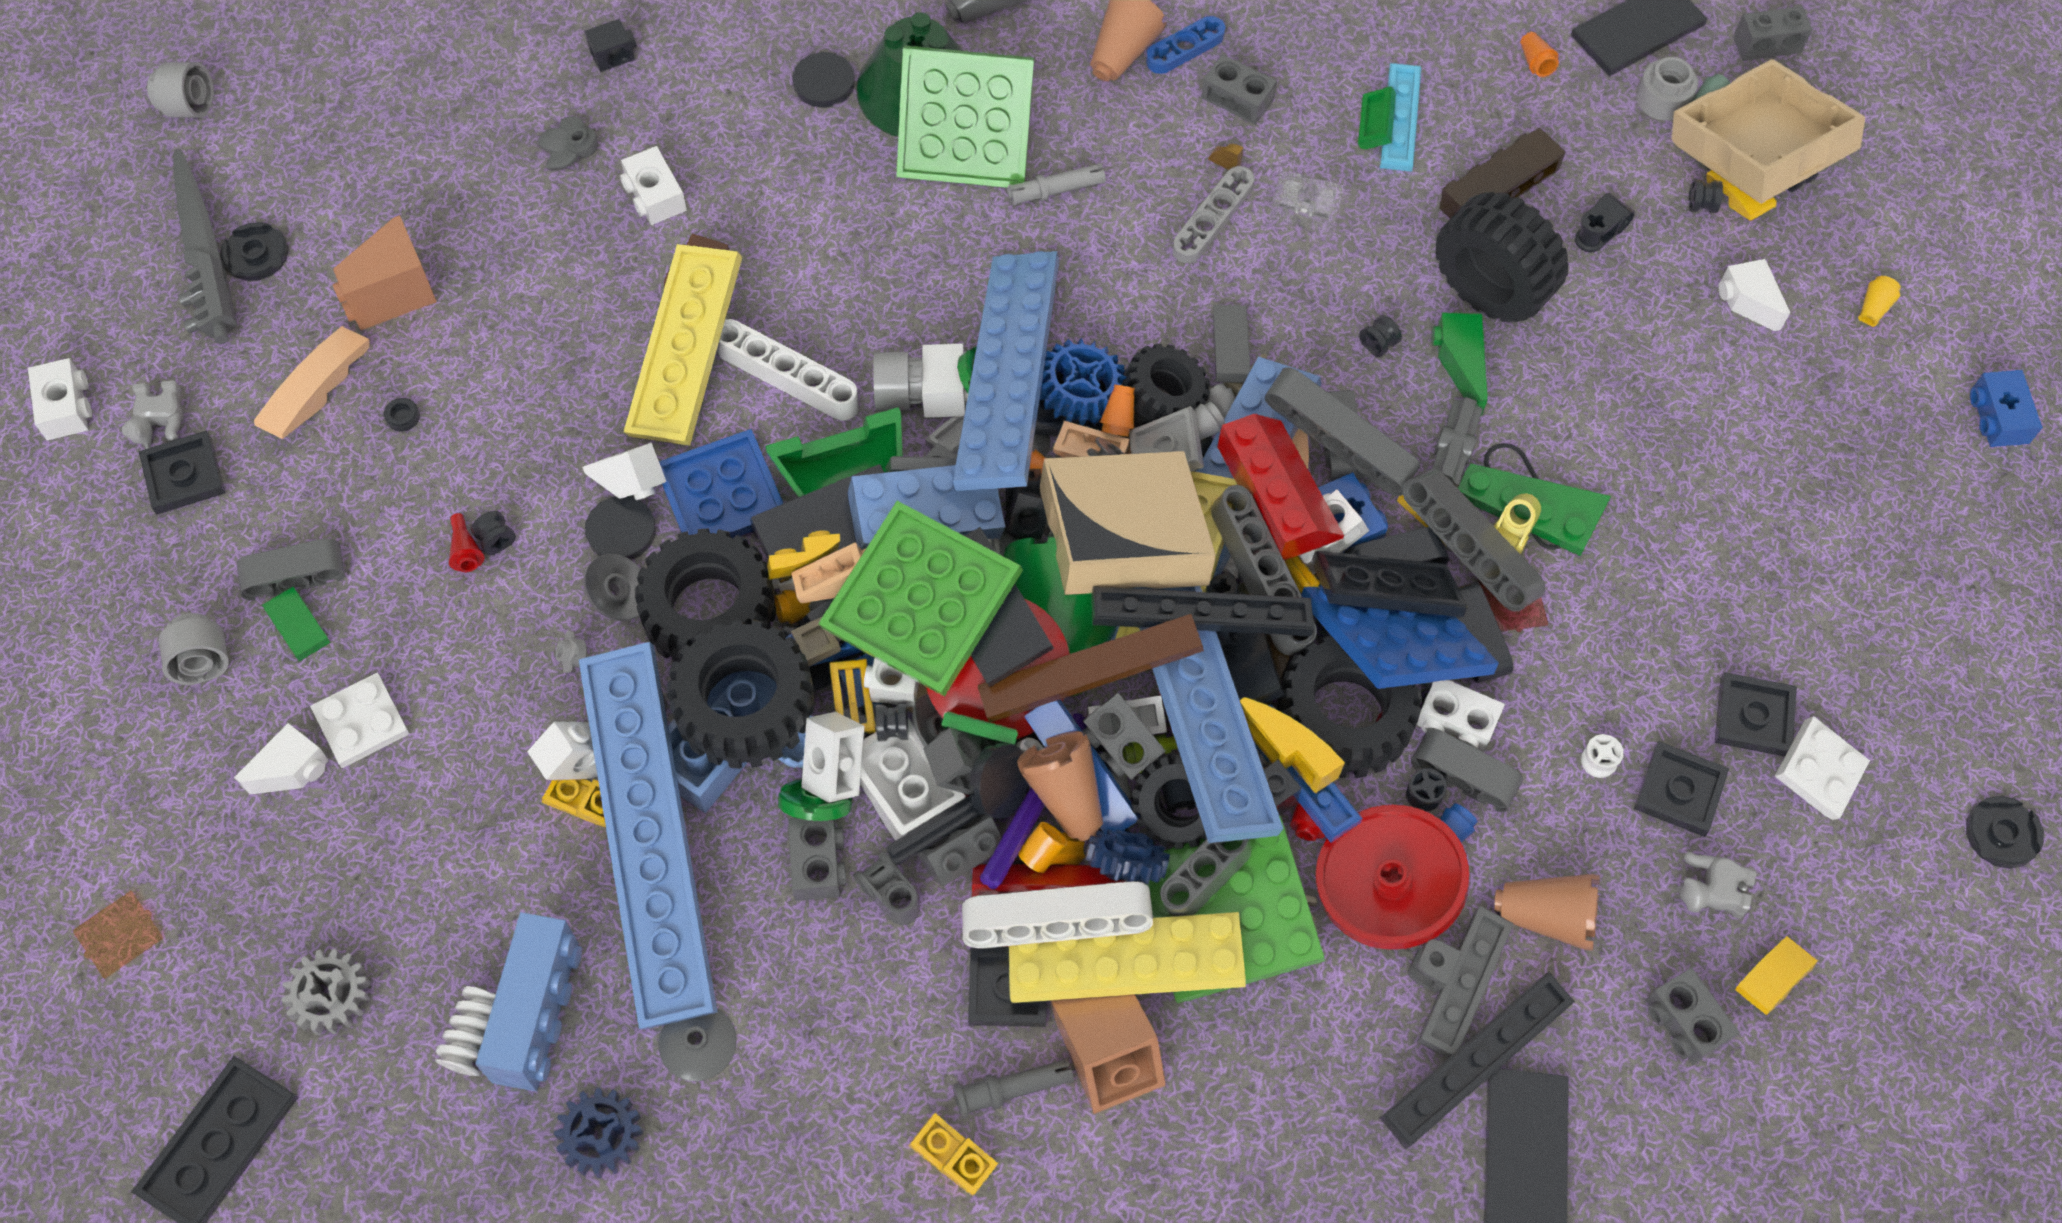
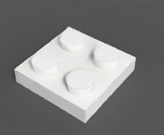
[310,672,409,768]
[1775,716,1870,820]

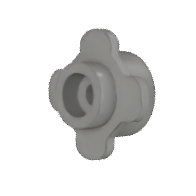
[556,630,586,673]

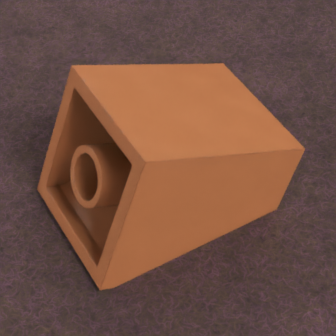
[332,215,437,330]
[1051,994,1166,1114]

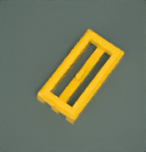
[829,659,876,734]

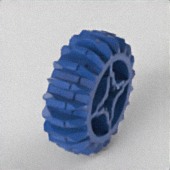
[1040,337,1127,426]

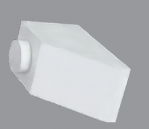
[1719,259,1790,331]
[583,443,666,500]
[234,723,329,794]

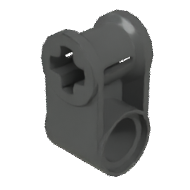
[853,852,920,925]

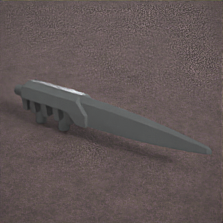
[173,149,237,344]

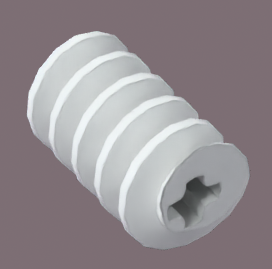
[435,986,496,1076]

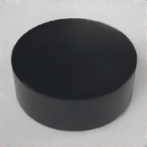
[384,398,420,432]

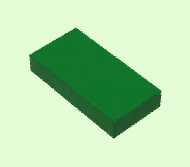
[1358,86,1396,149]
[262,587,331,662]
[941,711,1018,745]

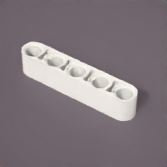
[717,319,859,421]
[962,882,1153,948]

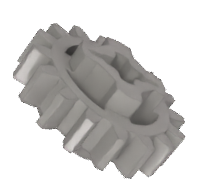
[281,949,371,1035]

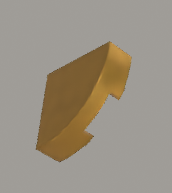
[1208,144,1244,170]

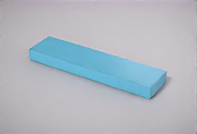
[1380,63,1421,172]

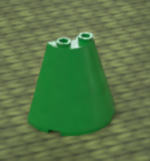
[765,407,903,498]
[1004,537,1117,696]

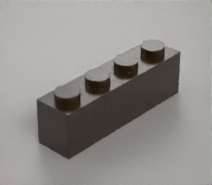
[1439,127,1566,219]

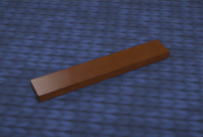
[977,614,1204,723]

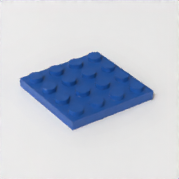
[1301,585,1499,689]

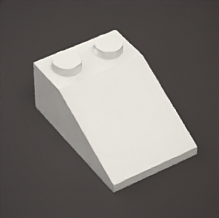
[860,719,966,841]

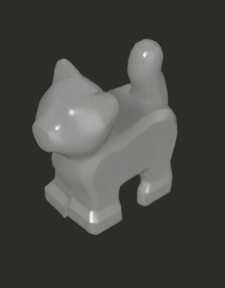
[122,380,184,449]
[1676,852,1757,919]

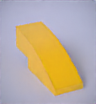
[1240,697,1345,794]

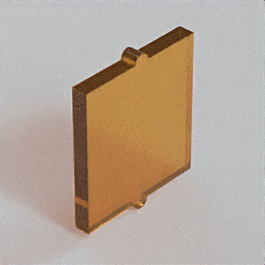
[72,891,164,979]

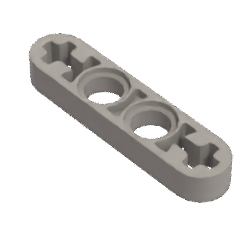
[1173,166,1254,263]

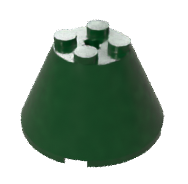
[856,12,963,137]

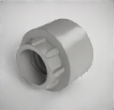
[1636,57,1698,120]
[147,62,214,118]
[873,352,923,411]
[158,613,229,685]

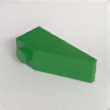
[1431,312,1488,416]

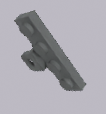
[1408,906,1514,1058]

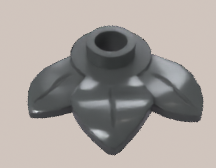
[537,116,598,170]

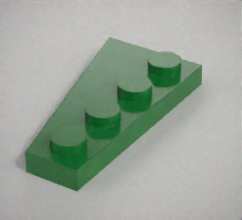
[1458,463,1611,556]

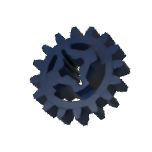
[1086,829,1170,884]
[554,1088,643,1178]

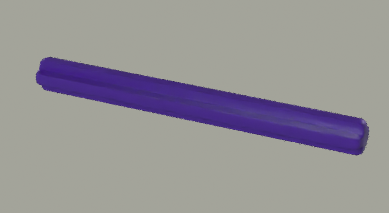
[980,713,1087,889]

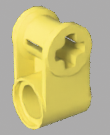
[1494,493,1541,554]

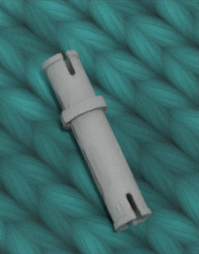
[1007,163,1105,206]

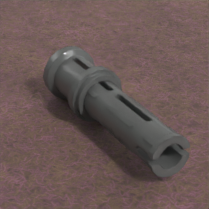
[953,1058,1074,1119]

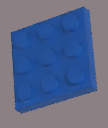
[659,429,784,539]

